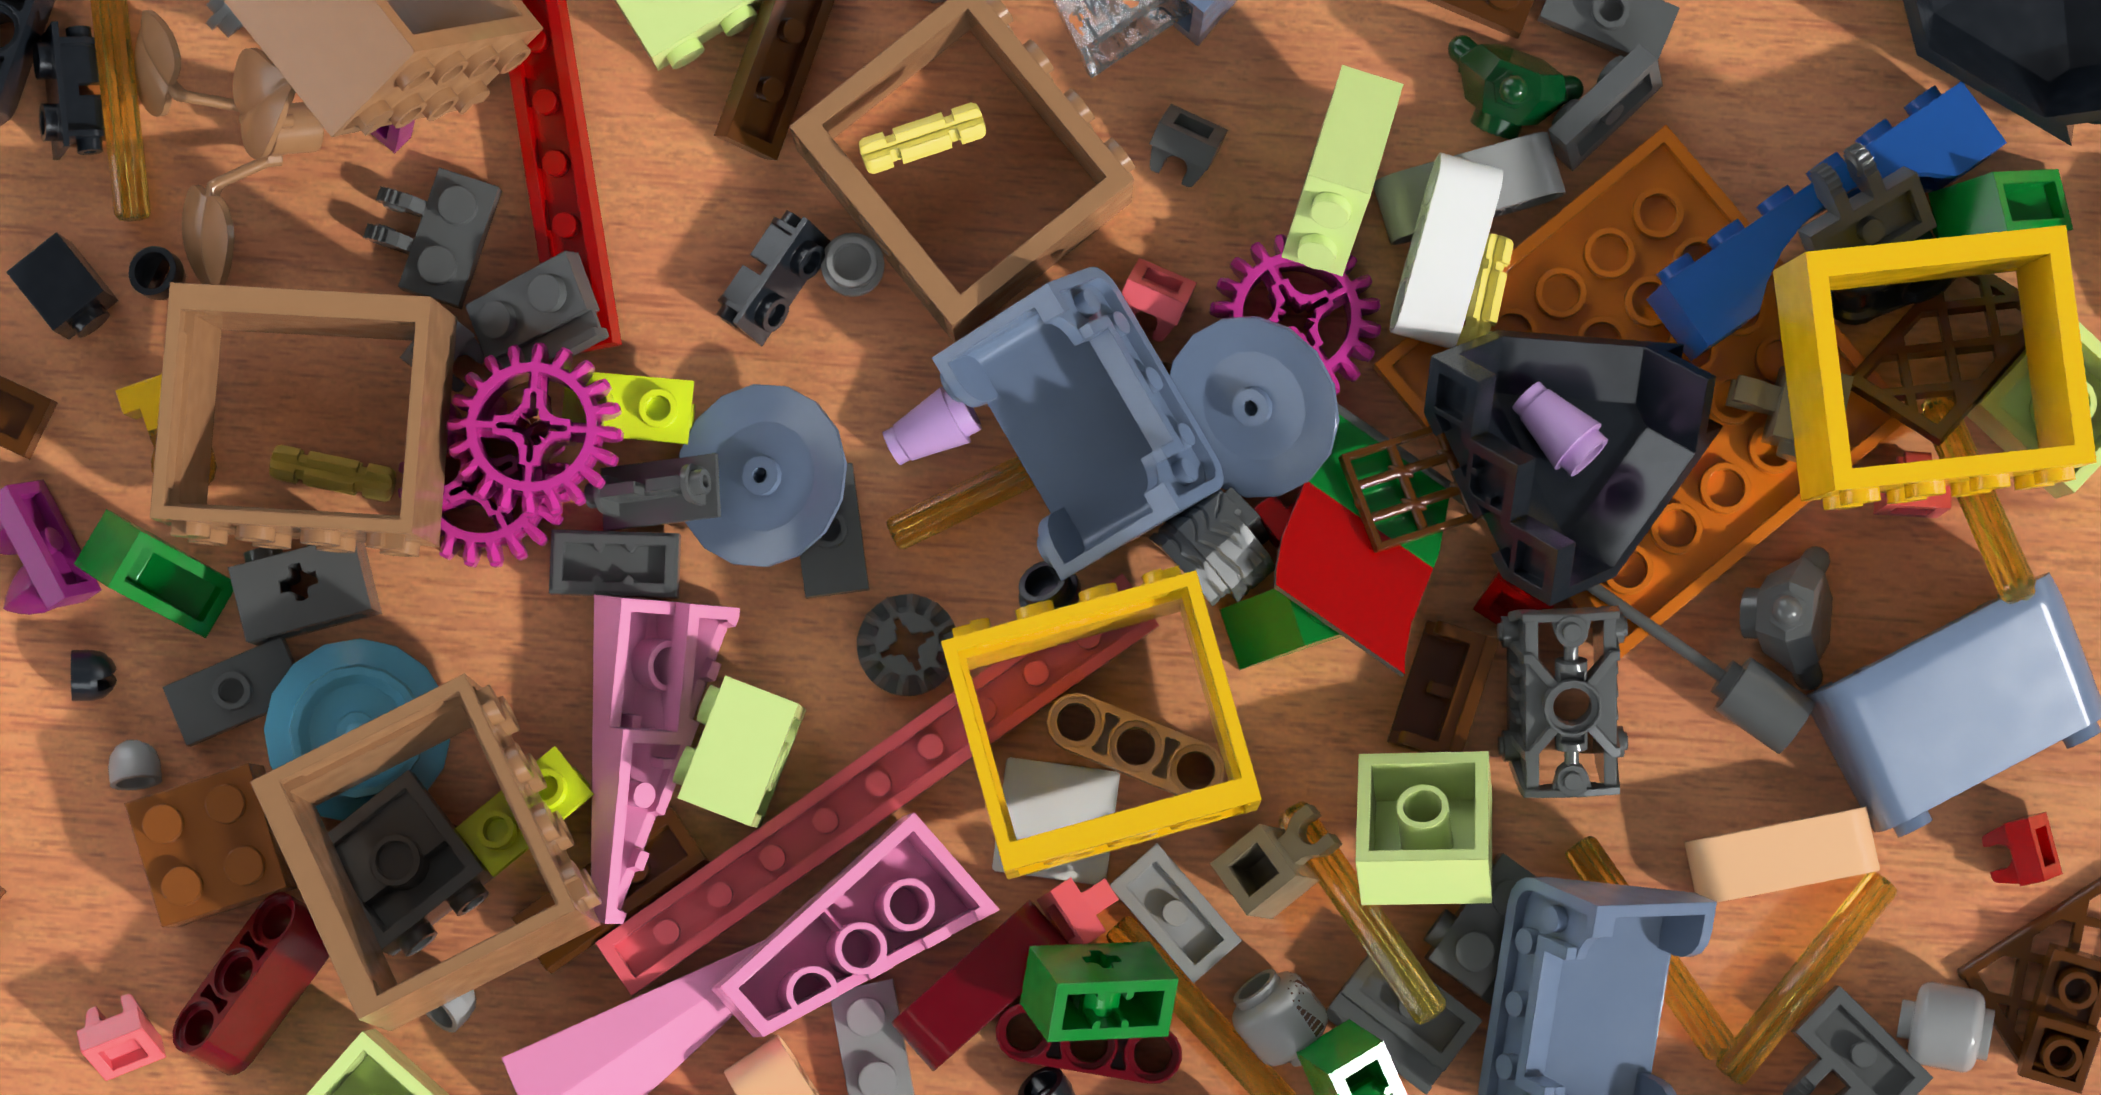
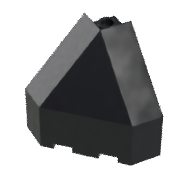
[1903,0,2101,146]
[1424,330,1723,606]

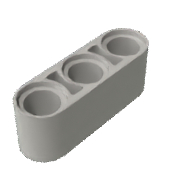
[1373,132,1566,245]

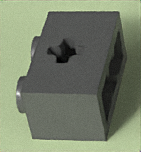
[228,542,382,646]

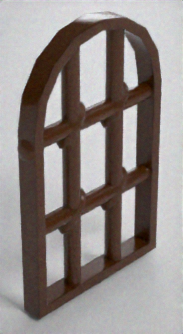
[1338,426,1483,553]

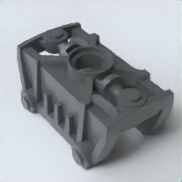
[1497,606,1628,798]

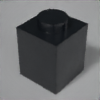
[6,232,119,340]

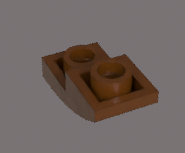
[2017,942,2101,1094]

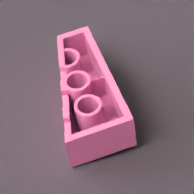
[711,812,1000,1037]

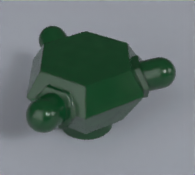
[1448,35,1584,139]

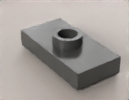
[1537,0,1680,59]
[800,463,869,599]
[549,530,681,599]
[162,636,295,747]

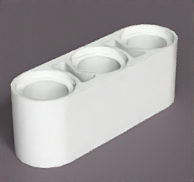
[1389,152,1503,349]

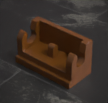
[1387,620,1500,753]

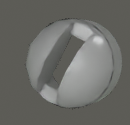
[108,740,162,790]
[426,989,477,1033]

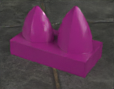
[0,479,102,615]

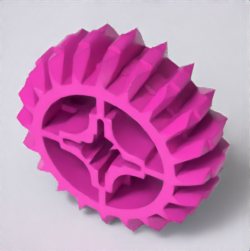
[1209,234,1381,395]
[446,342,624,518]
[398,396,571,568]

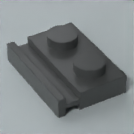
[465,251,610,390]
[1326,941,1483,1095]

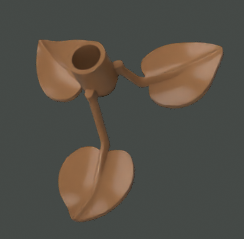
[134,10,324,285]

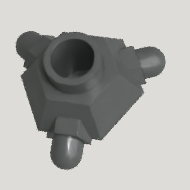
[1740,546,1833,690]

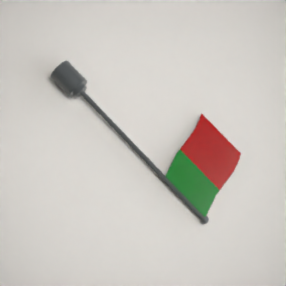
[1274,403,1816,754]

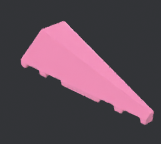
[591,594,740,924]
[502,940,764,1095]

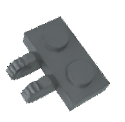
[1797,142,1937,252]
[363,168,502,310]
[1783,985,1933,1095]

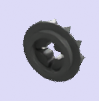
[857,594,955,696]

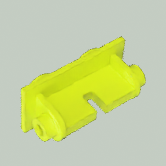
[562,370,695,445]
[455,746,594,877]

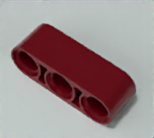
[173,892,329,1075]
[891,900,1069,1071]
[996,1002,1182,1084]

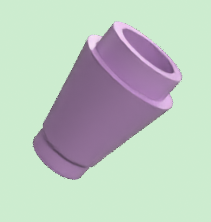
[1512,381,1608,476]
[882,387,982,466]

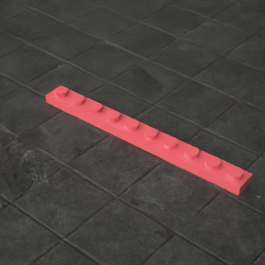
[595,573,1159,996]

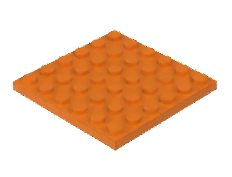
[1373,125,1903,659]

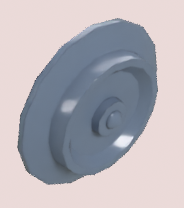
[1170,316,1340,498]
[679,384,847,567]

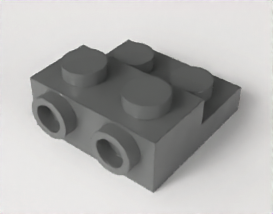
[328,770,494,956]
[1424,853,1536,1006]

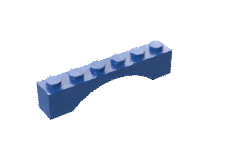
[1646,81,2007,361]

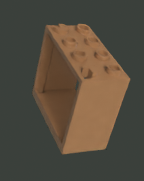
[223,0,544,137]
[789,0,1135,343]
[150,282,457,557]
[250,673,602,1031]

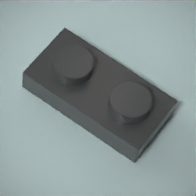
[1548,43,1663,171]

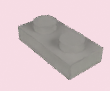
[1109,843,1242,983]
[831,979,915,1095]

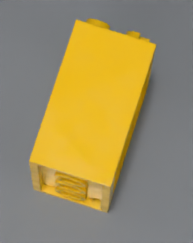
[1773,225,2097,511]
[941,565,1262,880]

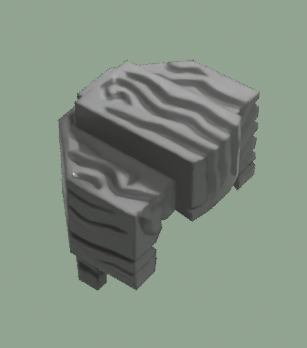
[1149,487,1275,607]

